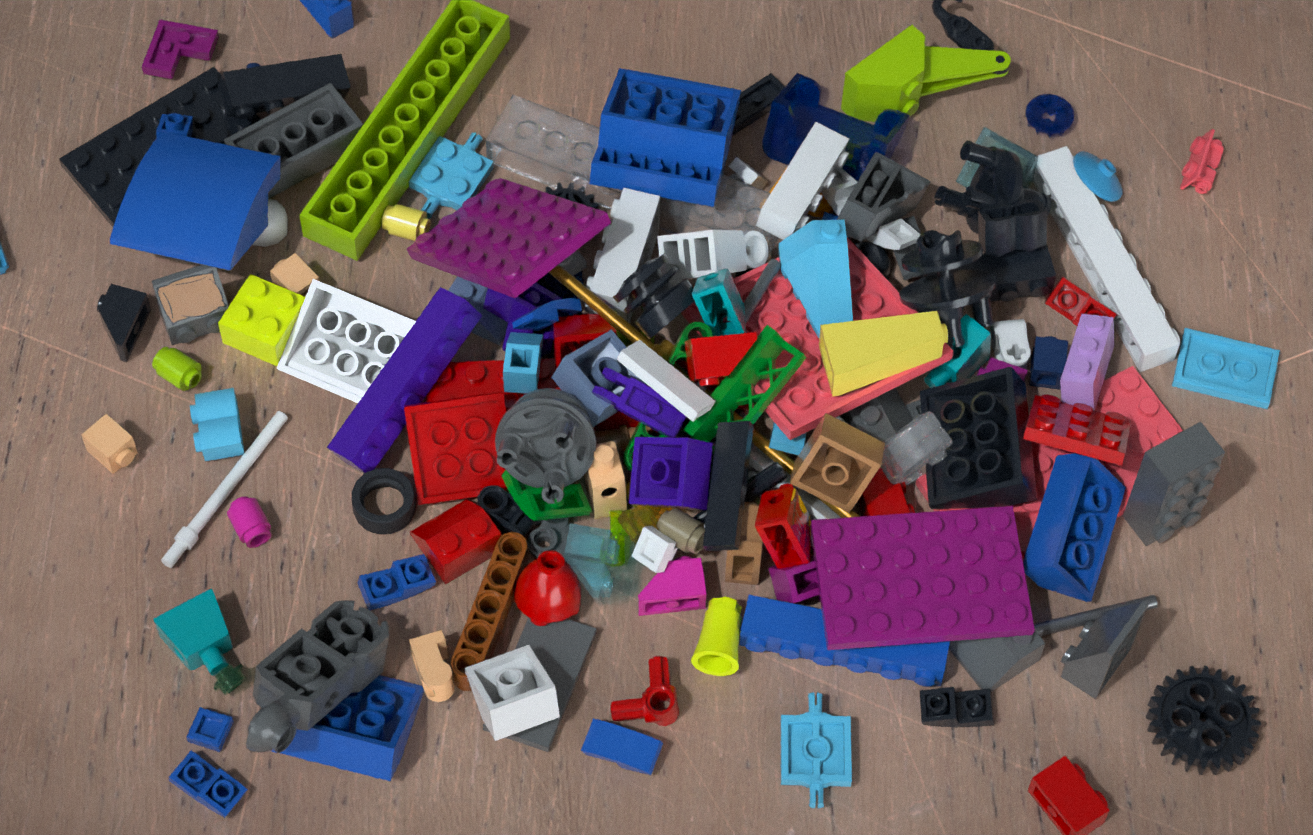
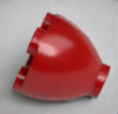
[514,550,582,626]

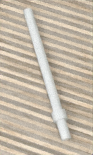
[161,411,288,568]

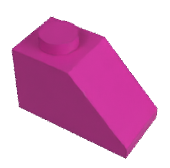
[638,556,707,616]

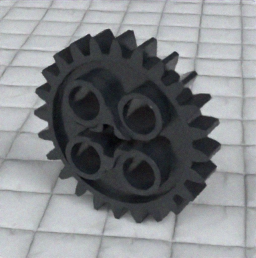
[1146,666,1261,775]

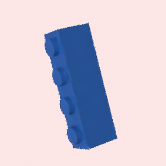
[1023,453,1126,602]

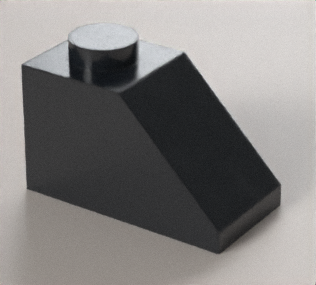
[97,284,151,362]

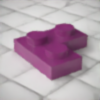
[141,19,219,79]

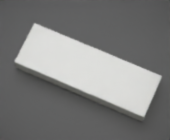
[617,339,715,421]

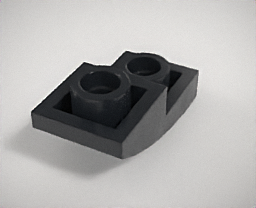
[919,687,994,727]

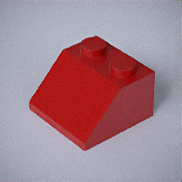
[410,499,501,584]

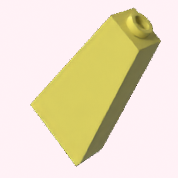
[819,311,948,396]

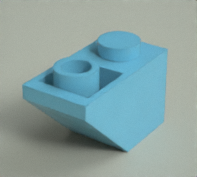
[503,332,543,394]

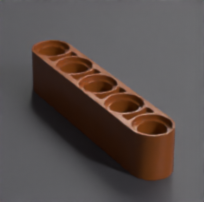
[451,532,528,691]

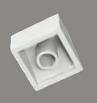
[465,645,560,741]

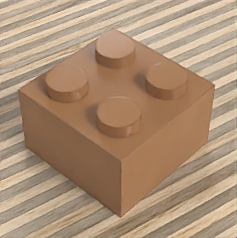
[790,413,885,513]

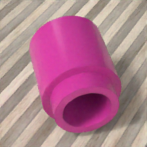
[227,496,271,548]

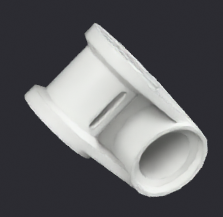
[990,319,1031,370]

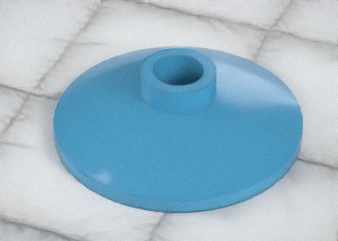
[1073,151,1123,202]

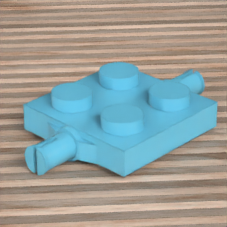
[409,133,494,219]
[780,692,852,808]

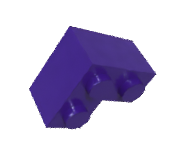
[483,282,562,357]

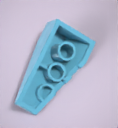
[778,220,853,338]

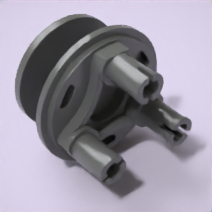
[495,388,596,504]

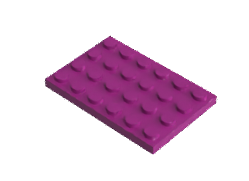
[407,178,611,298]
[810,506,1035,650]

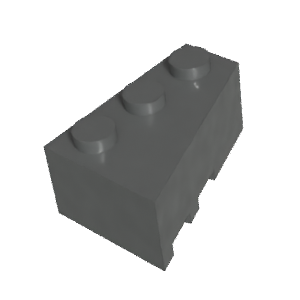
[837,152,931,242]

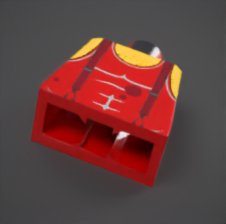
[755,483,811,569]

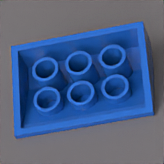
[272,675,424,781]

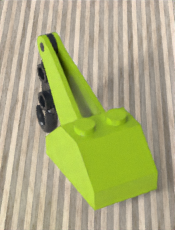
[841,0,1011,123]

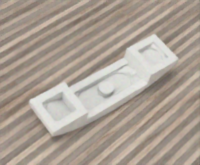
[821,168,921,250]

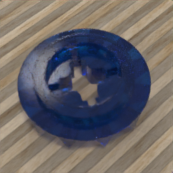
[1025,94,1074,138]

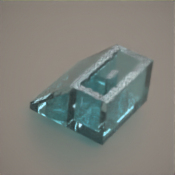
[564,523,620,605]

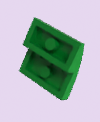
[501,470,592,521]

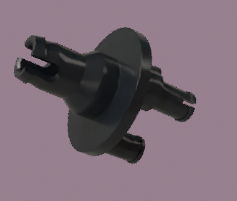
[934,140,1051,234]

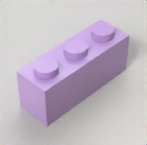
[1060,314,1114,411]

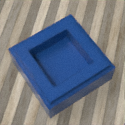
[186,707,233,752]

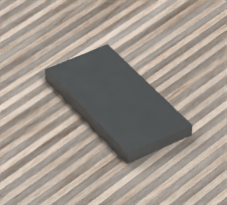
[483,617,597,752]

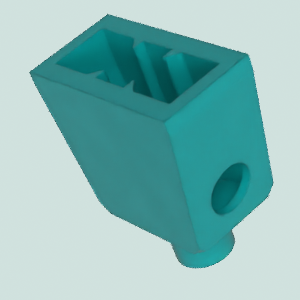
[692,268,746,336]
[924,314,991,388]
[153,588,233,676]

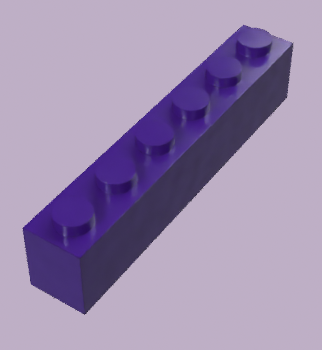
[327,287,482,474]

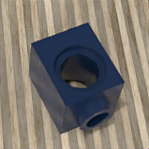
[1029,336,1068,390]

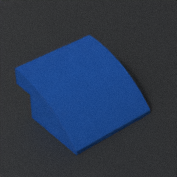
[589,68,741,207]
[110,131,280,270]

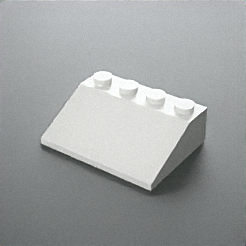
[276,279,416,403]

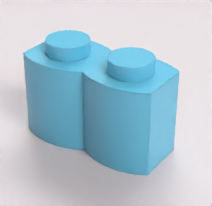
[190,388,244,461]

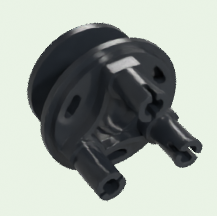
[899,230,997,348]

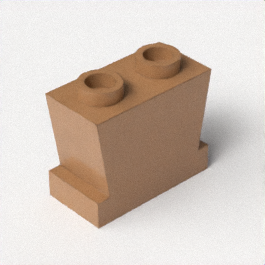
[725,502,763,585]

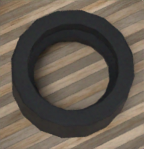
[352,468,416,535]

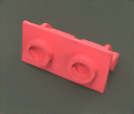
[1180,129,1224,194]

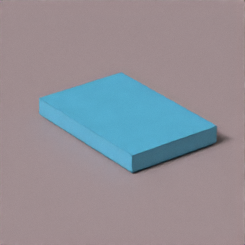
[1172,328,1280,409]

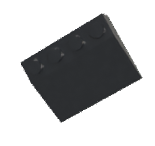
[920,366,1037,509]

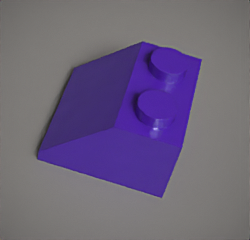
[629,437,713,510]

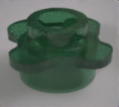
[213,664,247,695]

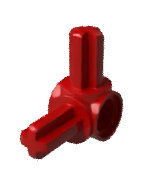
[610,656,679,726]

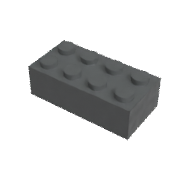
[1123,421,1225,546]

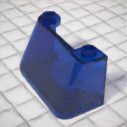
[762,73,910,182]

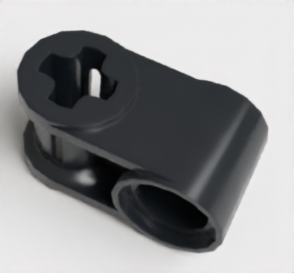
[478,485,541,538]

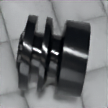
[613,253,694,340]

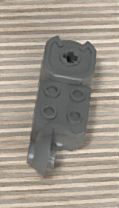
[246,600,390,753]

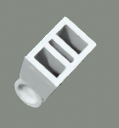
[657,230,768,280]

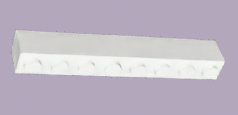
[1029,146,1180,372]

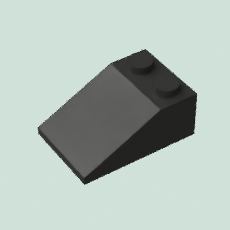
[1061,601,1149,699]

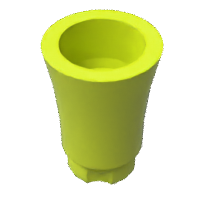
[691,596,742,676]

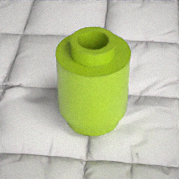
[152,347,202,391]

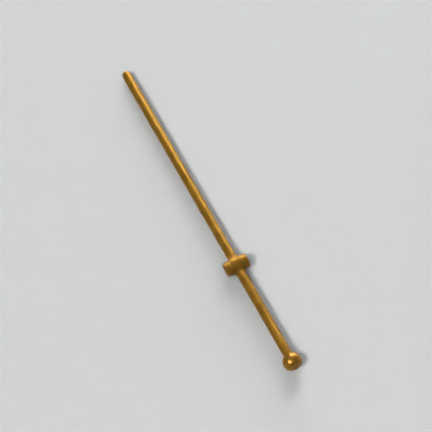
[549,264,860,518]

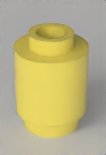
[382,204,431,241]

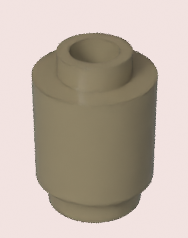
[657,508,705,554]

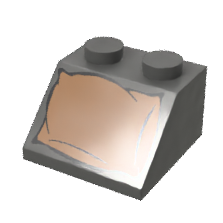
[152,264,229,345]

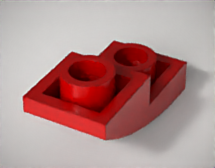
[1045,276,1117,326]

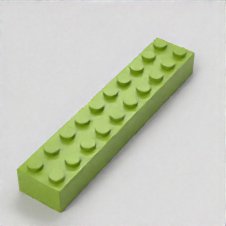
[299,0,510,261]

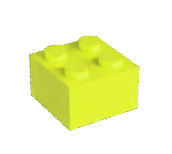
[218,274,305,366]

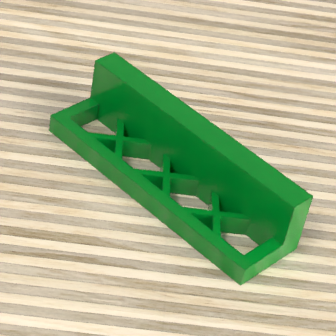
[684,325,807,455]

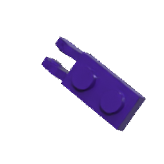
[592,367,686,438]

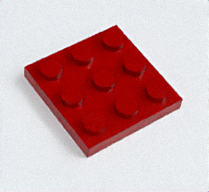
[404,391,509,505]
[1023,394,1131,466]

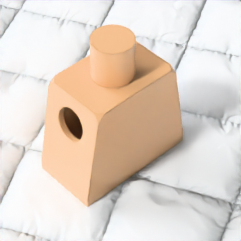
[583,441,627,519]

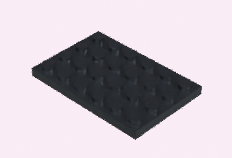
[59,67,261,227]

